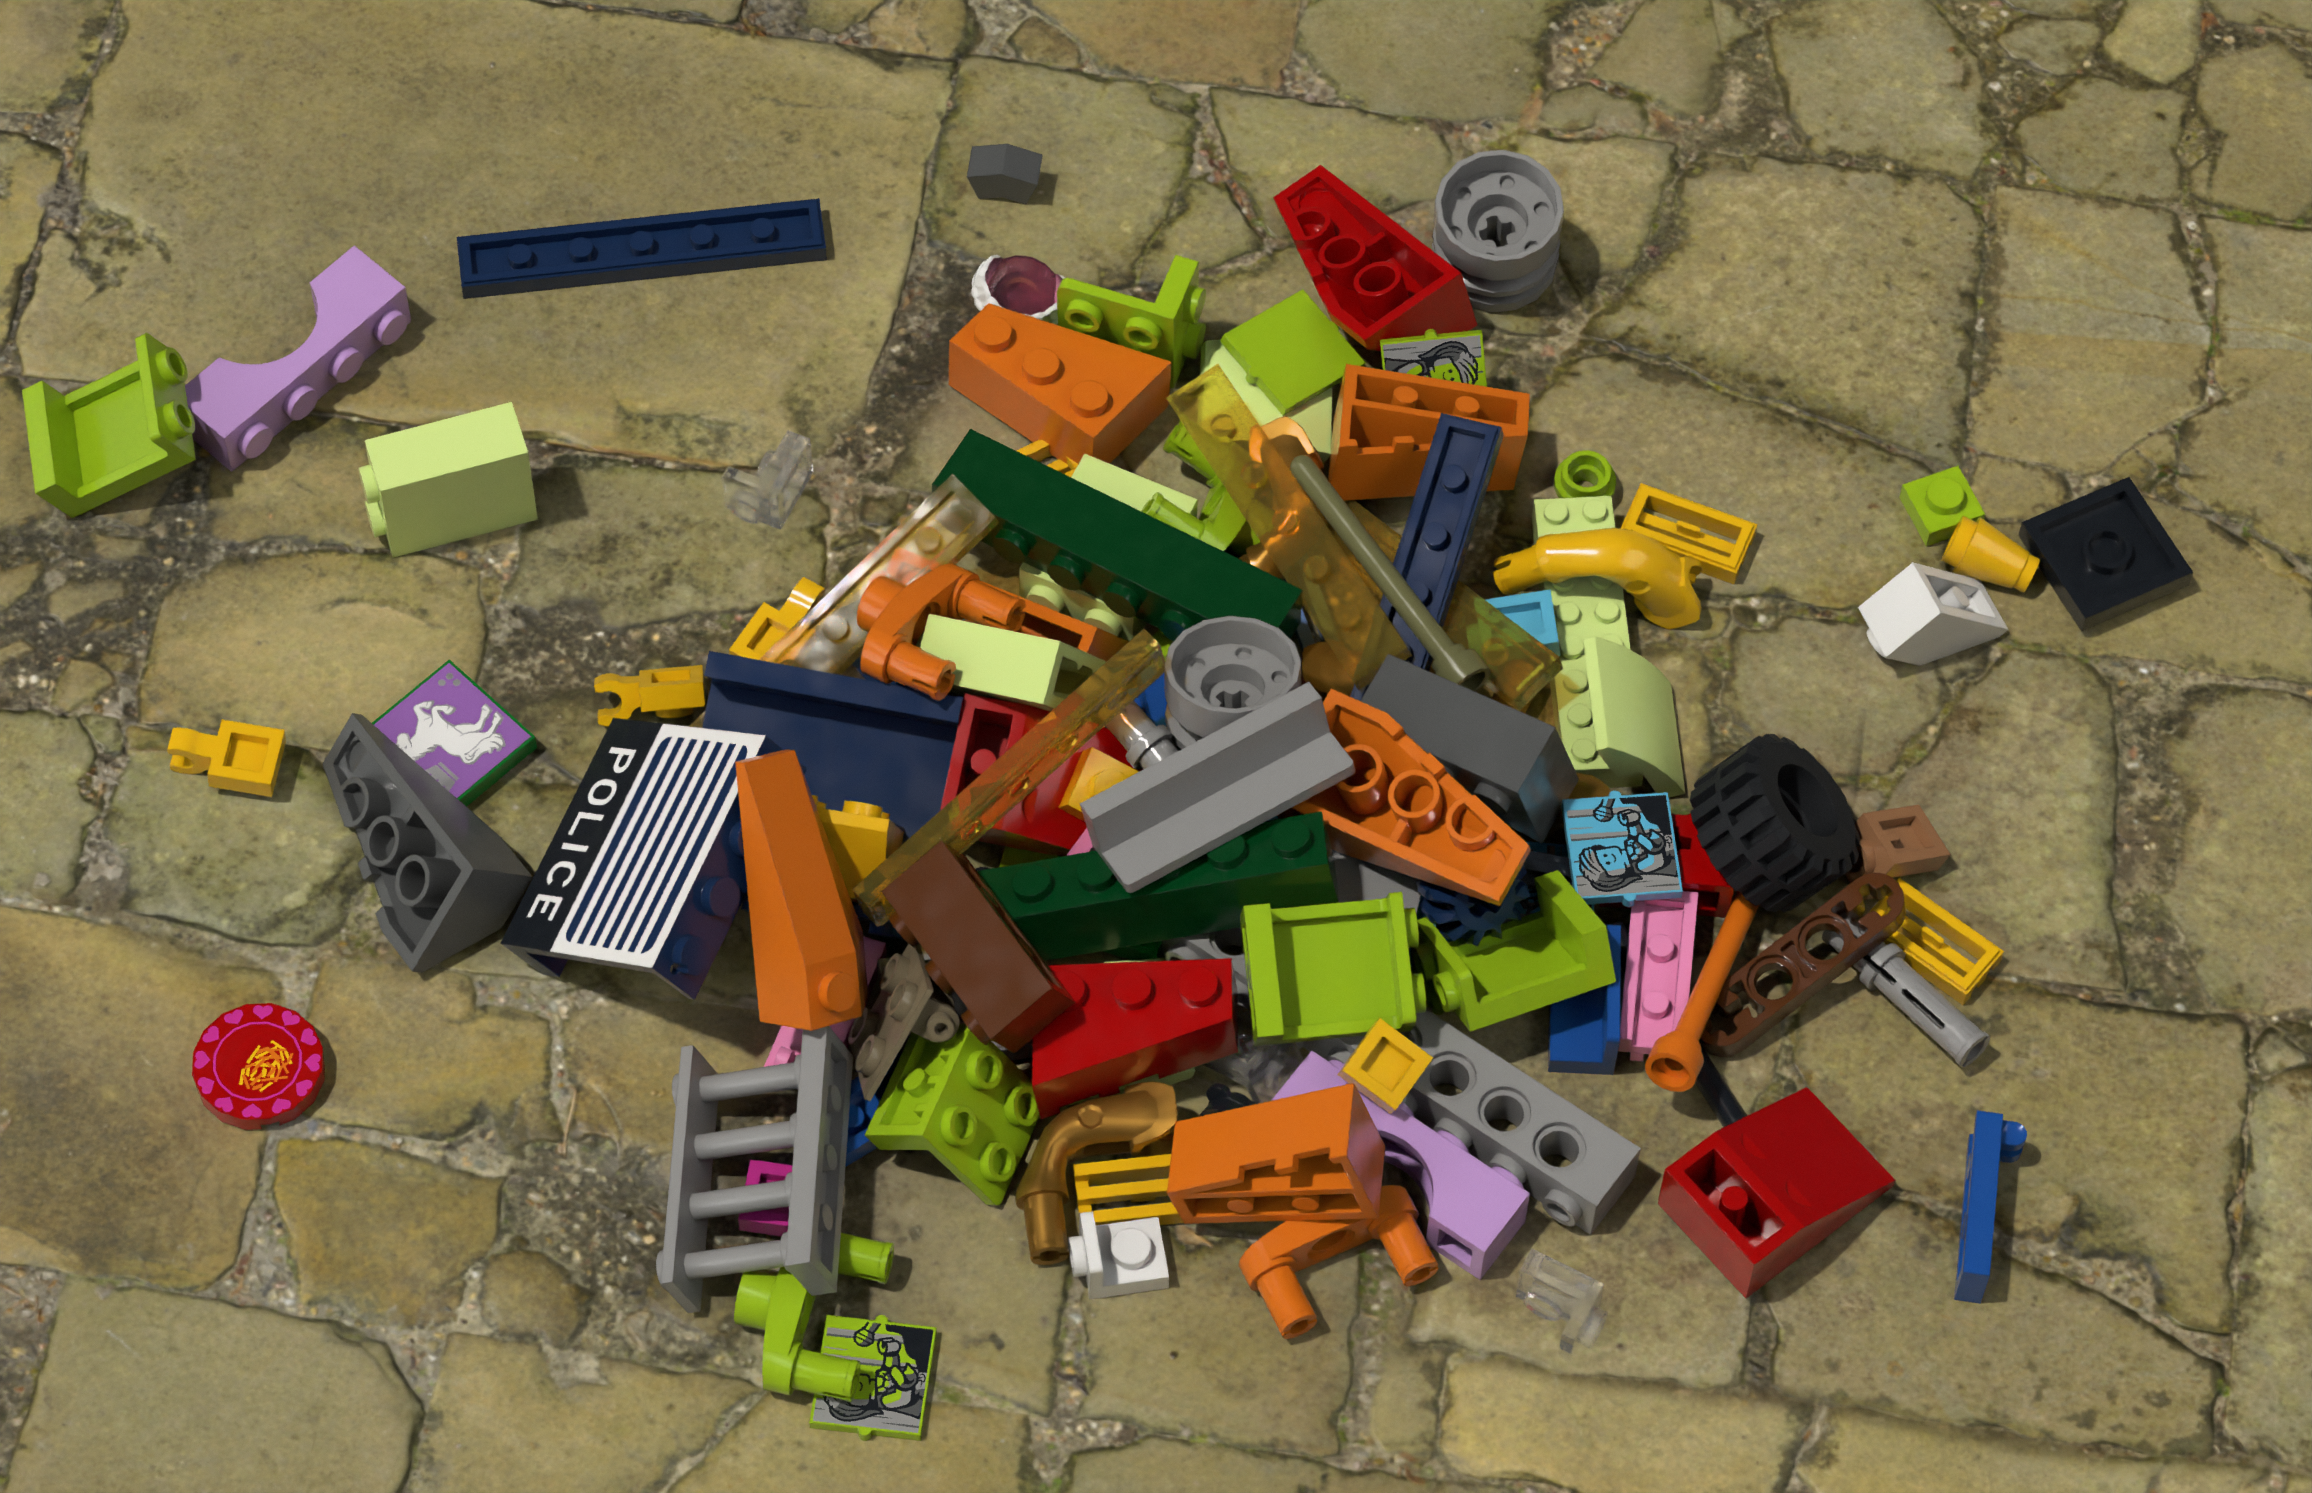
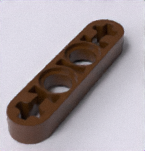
[1699,872,1906,1057]

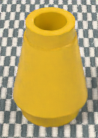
[1941,516,2040,593]

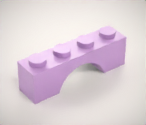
[185,245,411,472]
[1271,1050,1530,1280]

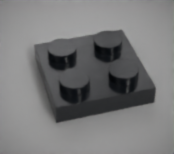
[2018,477,2193,631]

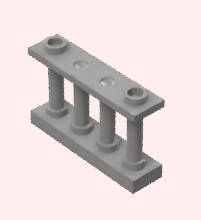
[656,1026,853,1313]

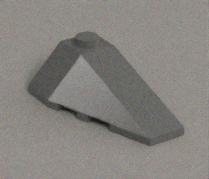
[323,713,532,973]

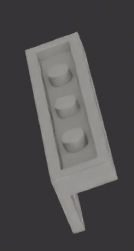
[1080,682,1355,893]

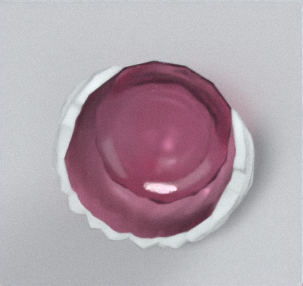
[971,255,1065,324]

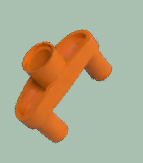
[857,563,1026,701]
[1238,1185,1439,1339]

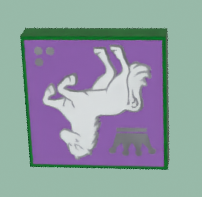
[372,659,537,807]

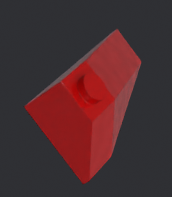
[1273,165,1478,351]

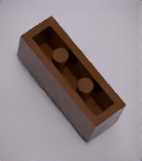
[881,840,1075,1053]

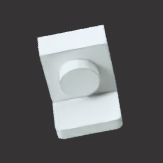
[1068,1211,1169,1299]

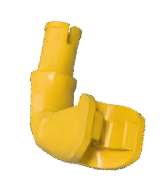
[1493,528,1702,630]

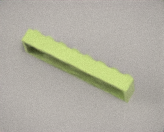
[1531,496,1643,788]

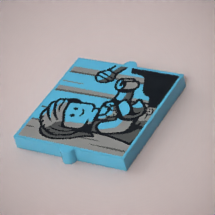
[1561,790,1683,907]

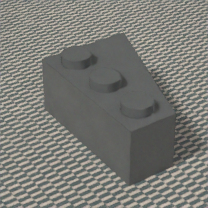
[1361,654,1579,844]

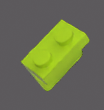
[1057,255,1206,389]

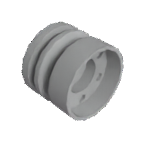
[1432,150,1564,313]
[1164,616,1301,751]

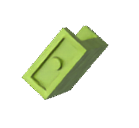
[22,333,196,518]
[1411,870,1616,1032]
[1240,892,1426,1046]

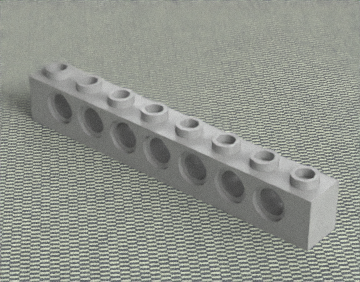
[1161,927,1641,1235]

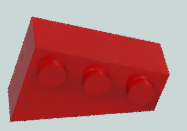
[1032,958,1238,1119]

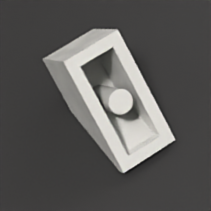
[1858,562,2008,666]

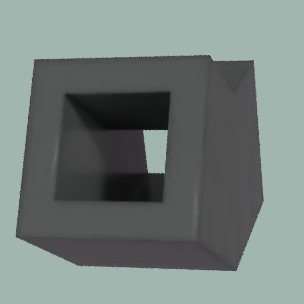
[967,144,1043,204]

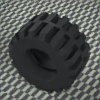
[1690,734,1860,913]

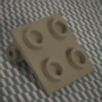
[848,943,960,1101]

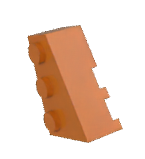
[949,303,1172,464]

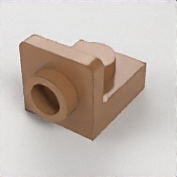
[1845,805,1951,900]

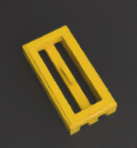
[1620,483,1758,584]
[1869,878,2004,1005]
[1073,1154,1183,1226]

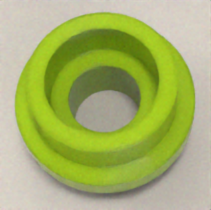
[1554,450,1616,498]

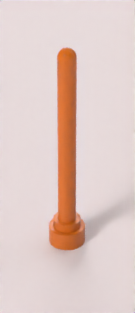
[1645,891,1760,1092]

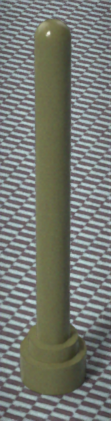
[1290,455,1491,692]

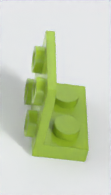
[864,1023,1040,1205]

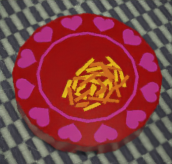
[192,1003,325,1130]

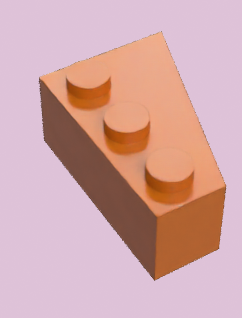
[1328,364,1530,501]
[1167,1083,1385,1224]

